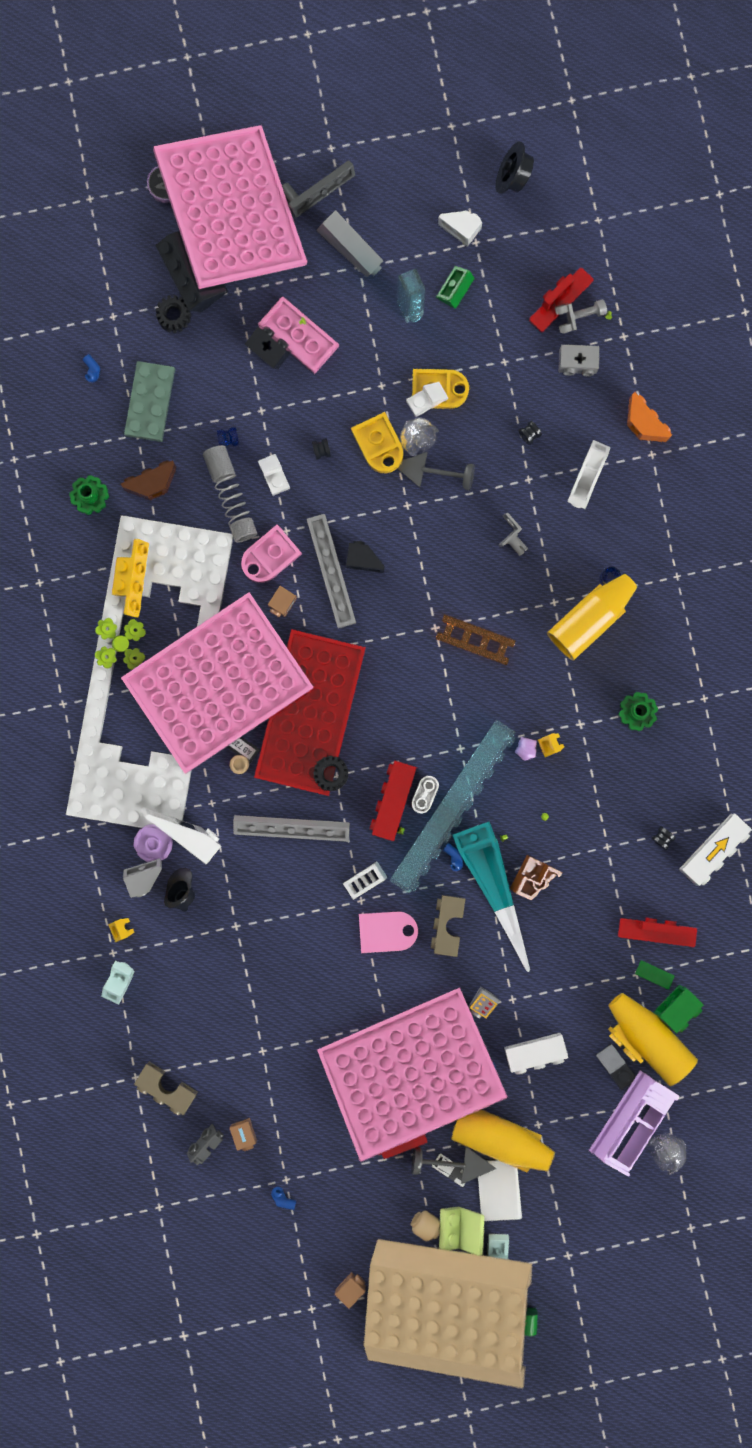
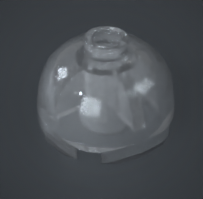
[400,417,439,456]
[648,1133,687,1175]

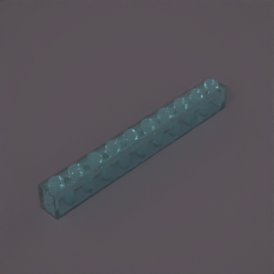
[390,719,516,893]

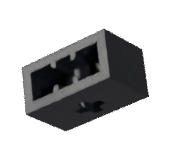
[245,326,292,369]

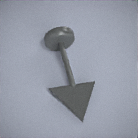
[397,452,475,491]
[411,1146,496,1184]

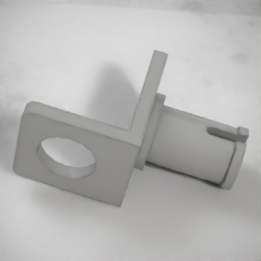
[499,513,528,556]

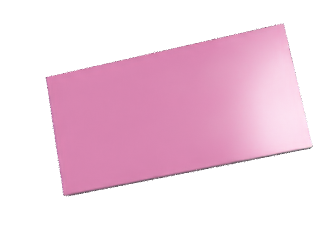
[258,296,339,374]

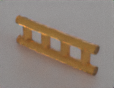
[435,614,516,665]

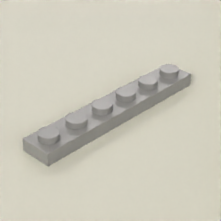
[307,514,356,629]
[233,815,350,842]

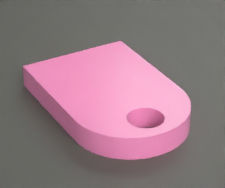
[241,524,302,583]
[359,912,418,953]

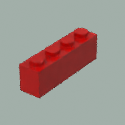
[369,760,417,841]

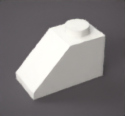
[438,211,482,247]

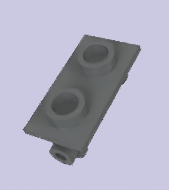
[187,1124,224,1165]

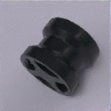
[518,421,542,445]
[312,438,331,460]
[651,826,676,850]

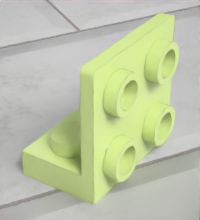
[439,1207,484,1256]

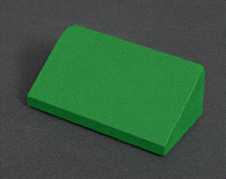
[436,266,474,309]

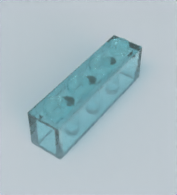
[397,269,425,323]

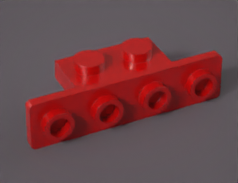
[529,268,594,332]
[618,918,697,947]

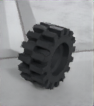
[156,295,191,333]
[313,756,349,791]

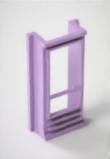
[589,1071,680,1176]

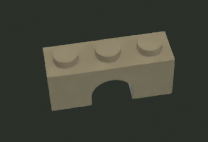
[431,895,465,957]
[134,1061,198,1115]

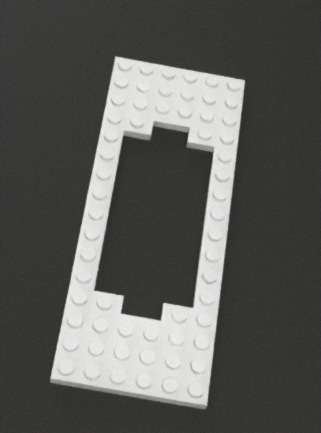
[66,515,233,828]

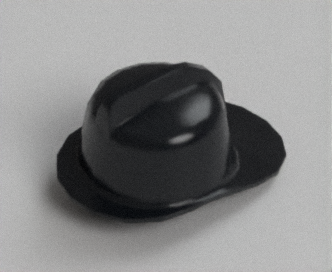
[164,867,195,912]

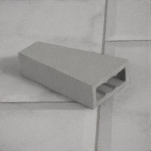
[316,210,383,277]

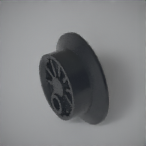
[495,141,534,194]

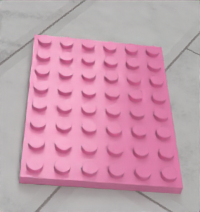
[153,125,307,289]
[121,592,314,774]
[317,988,507,1162]

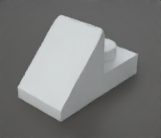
[406,382,448,417]
[258,454,290,496]

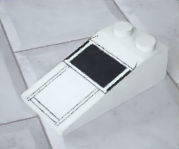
[142,807,221,864]

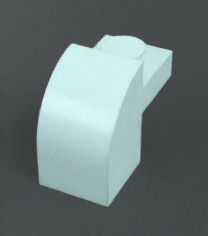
[101,961,134,1005]
[487,1234,509,1259]

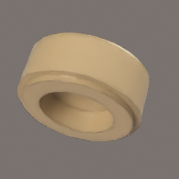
[230,755,250,774]

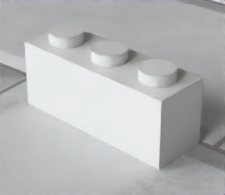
[504,1033,568,1074]

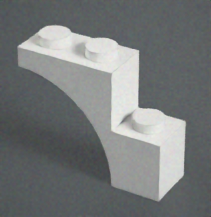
[567,440,611,509]

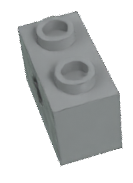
[559,345,599,376]

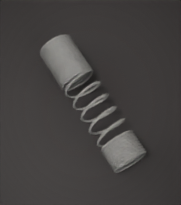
[203,445,257,542]

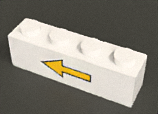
[679,814,752,886]

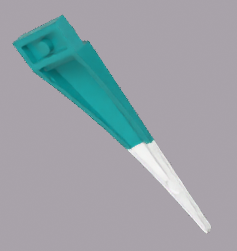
[453,822,530,972]

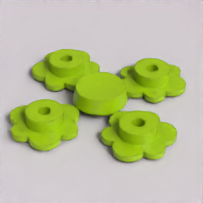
[95,618,146,670]

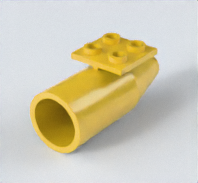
[547,574,637,661]
[608,993,698,1086]
[452,1109,555,1173]

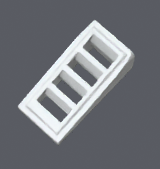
[343,862,387,900]

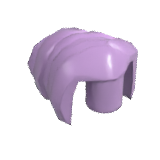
[515,737,536,760]

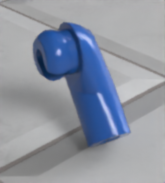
[83,354,100,383]
[443,843,463,872]
[271,1187,296,1210]

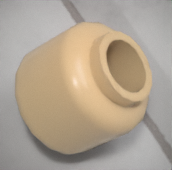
[411,1211,440,1241]

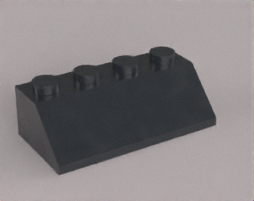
[155,230,229,312]

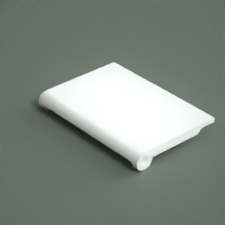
[478,1160,522,1221]

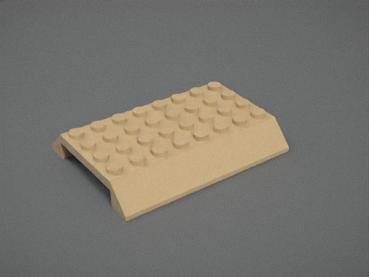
[364,1239,532,1388]

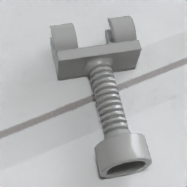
[555,299,607,333]

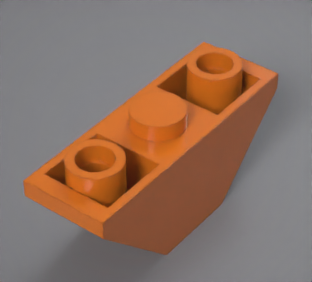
[627,392,672,442]

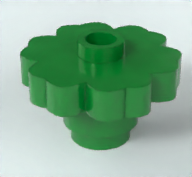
[69,475,109,515]
[618,692,658,731]

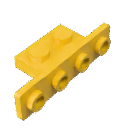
[112,539,149,618]

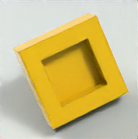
[538,733,564,757]
[108,918,134,942]

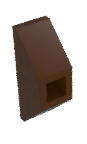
[121,460,177,500]

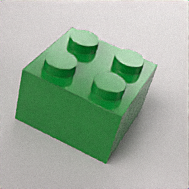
[653,985,704,1033]

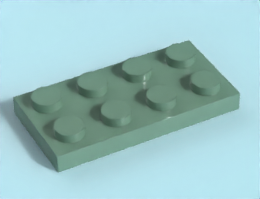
[124,361,175,442]

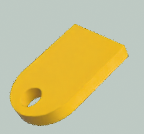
[412,369,469,409]
[351,412,403,473]

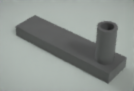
[282,160,355,218]

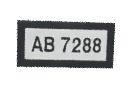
[227,737,260,763]

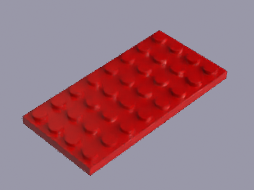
[254,629,366,796]

